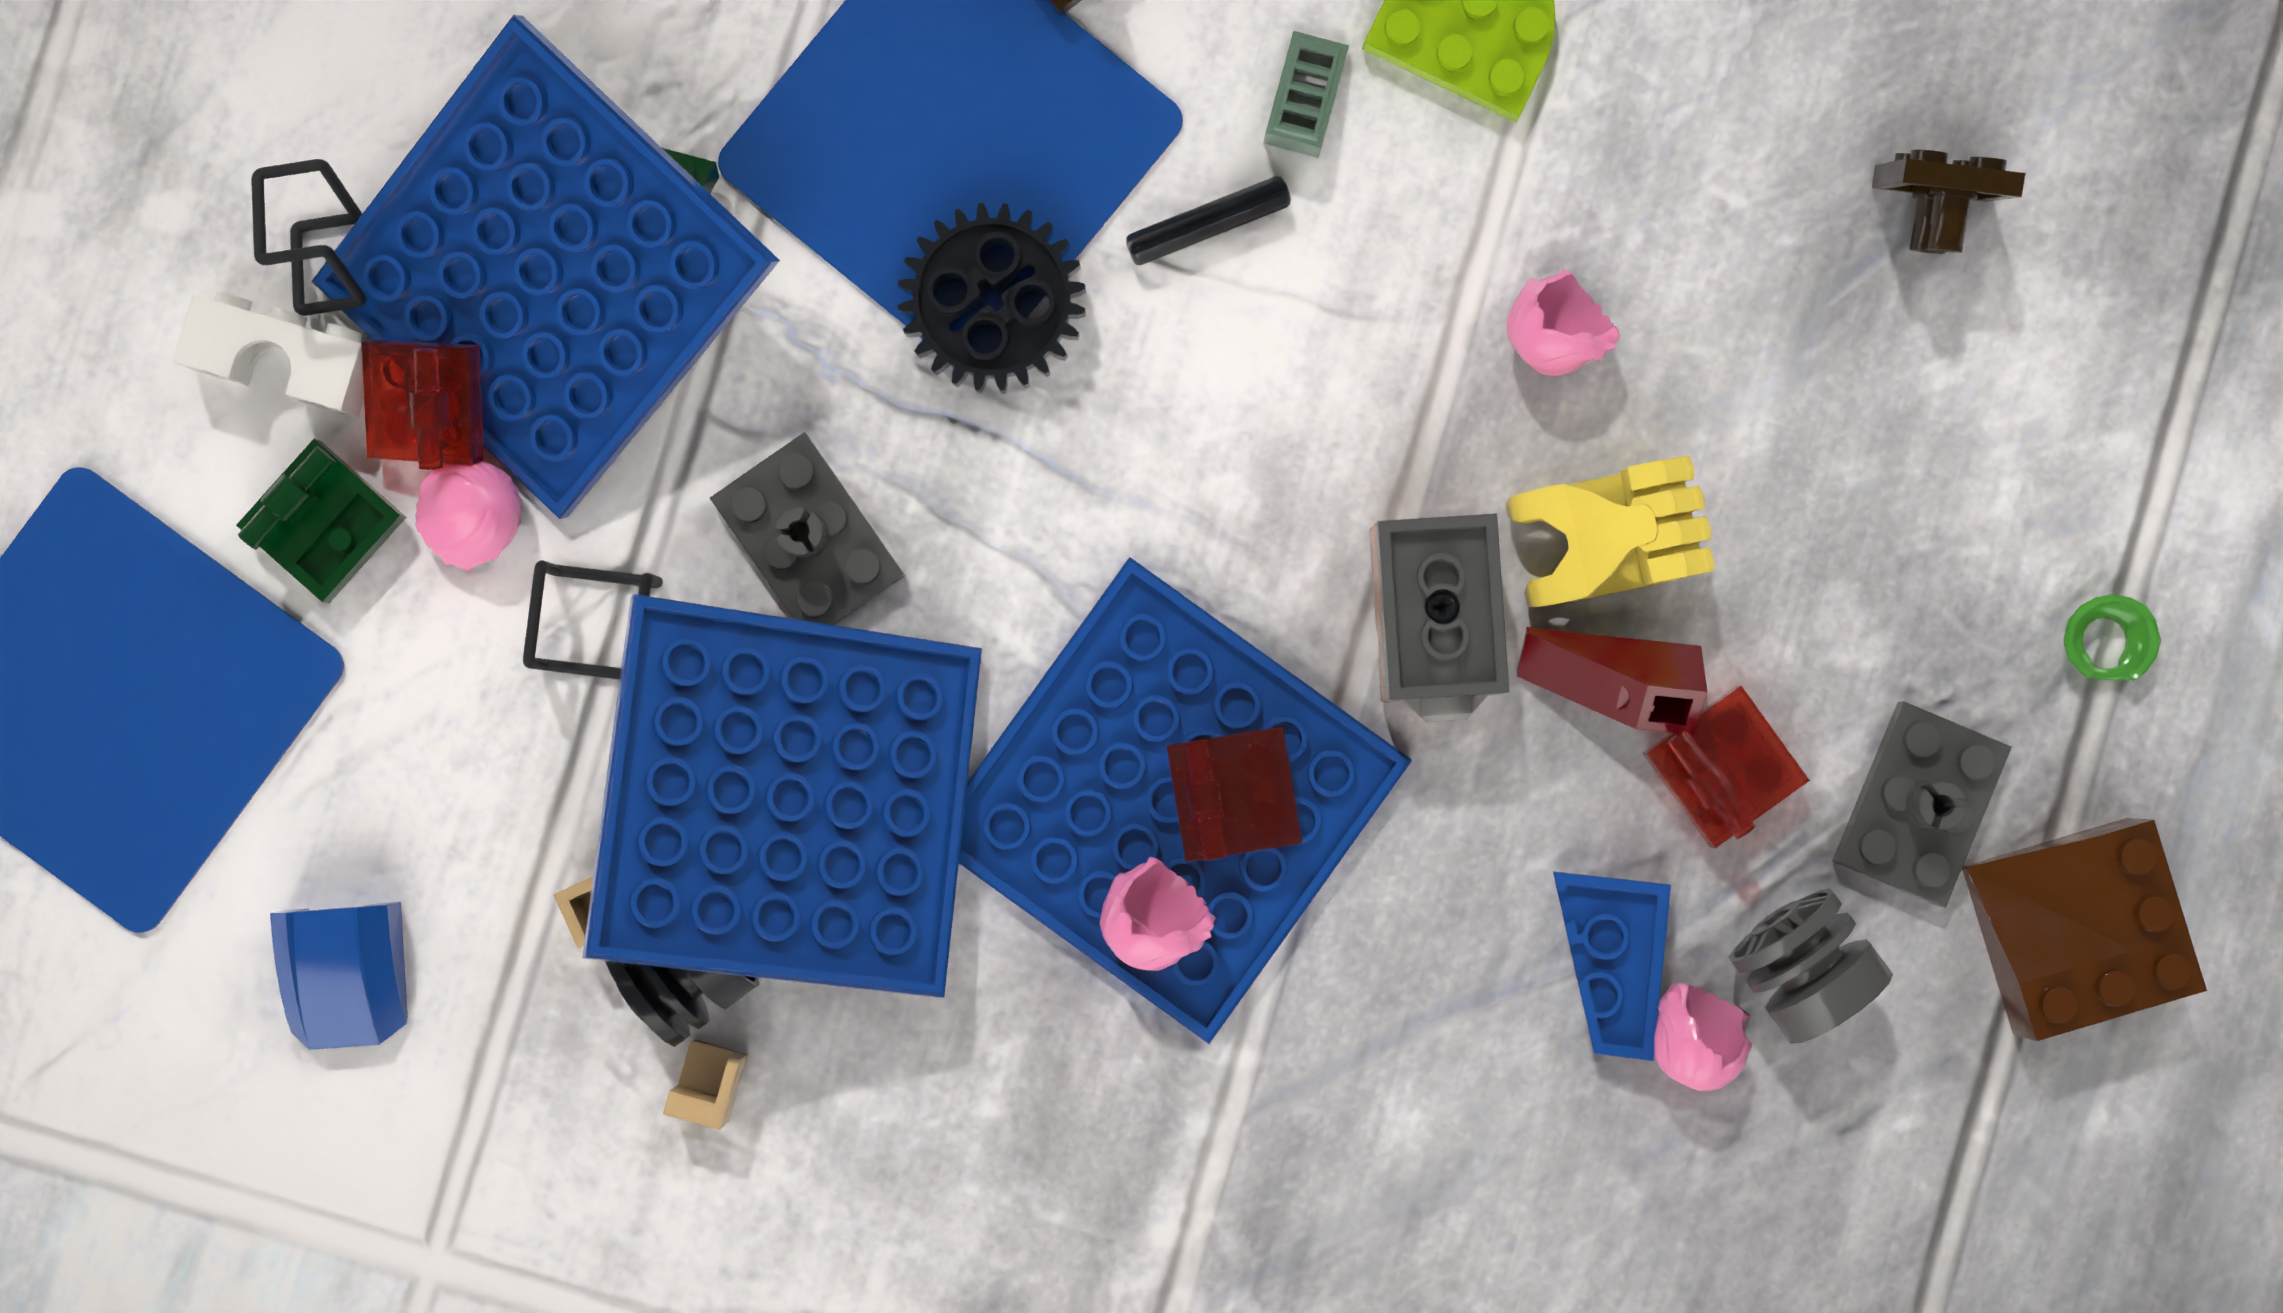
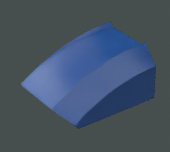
[270,902,408,1050]

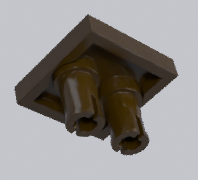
[1872,149,2026,254]

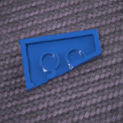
[1553,871,1671,1061]

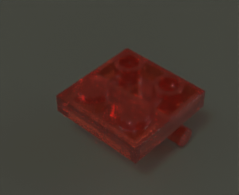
[361,340,484,470]
[1642,686,1810,849]
[1166,727,1302,862]

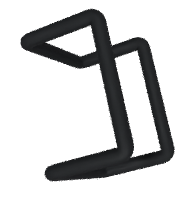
[251,159,367,316]
[523,560,663,679]

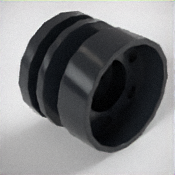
[605,961,760,1047]

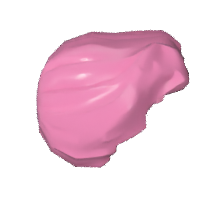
[1507,269,1620,377]
[415,460,522,571]
[1099,857,1216,971]
[1654,983,1753,1092]

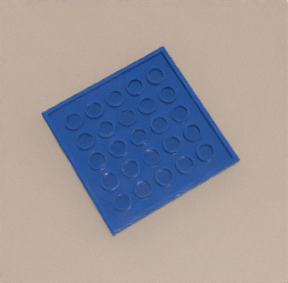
[311,15,780,519]
[959,557,1412,1044]
[582,594,982,998]

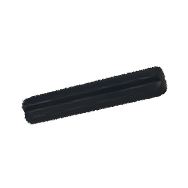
[1126,176,1291,265]

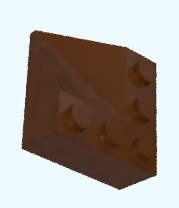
[1962,818,2207,1041]

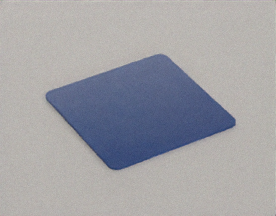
[718,0,1183,354]
[0,467,344,933]

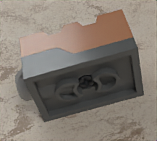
[1369,513,1510,722]

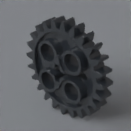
[897,203,1086,394]

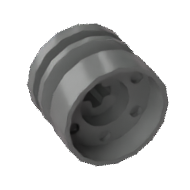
[1729,888,1893,1044]

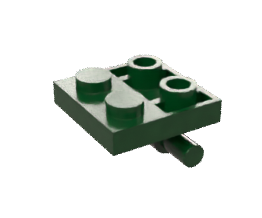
[236,439,407,604]

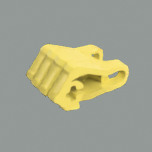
[1505,456,1714,607]

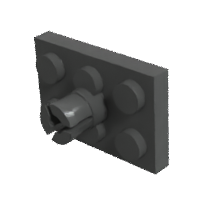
[710,432,906,625]
[1832,701,2012,908]

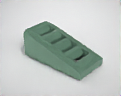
[1263,31,1349,158]

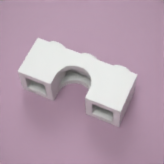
[172,291,378,418]

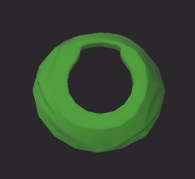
[2063,594,2161,681]

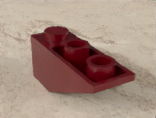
[1517,627,1708,736]

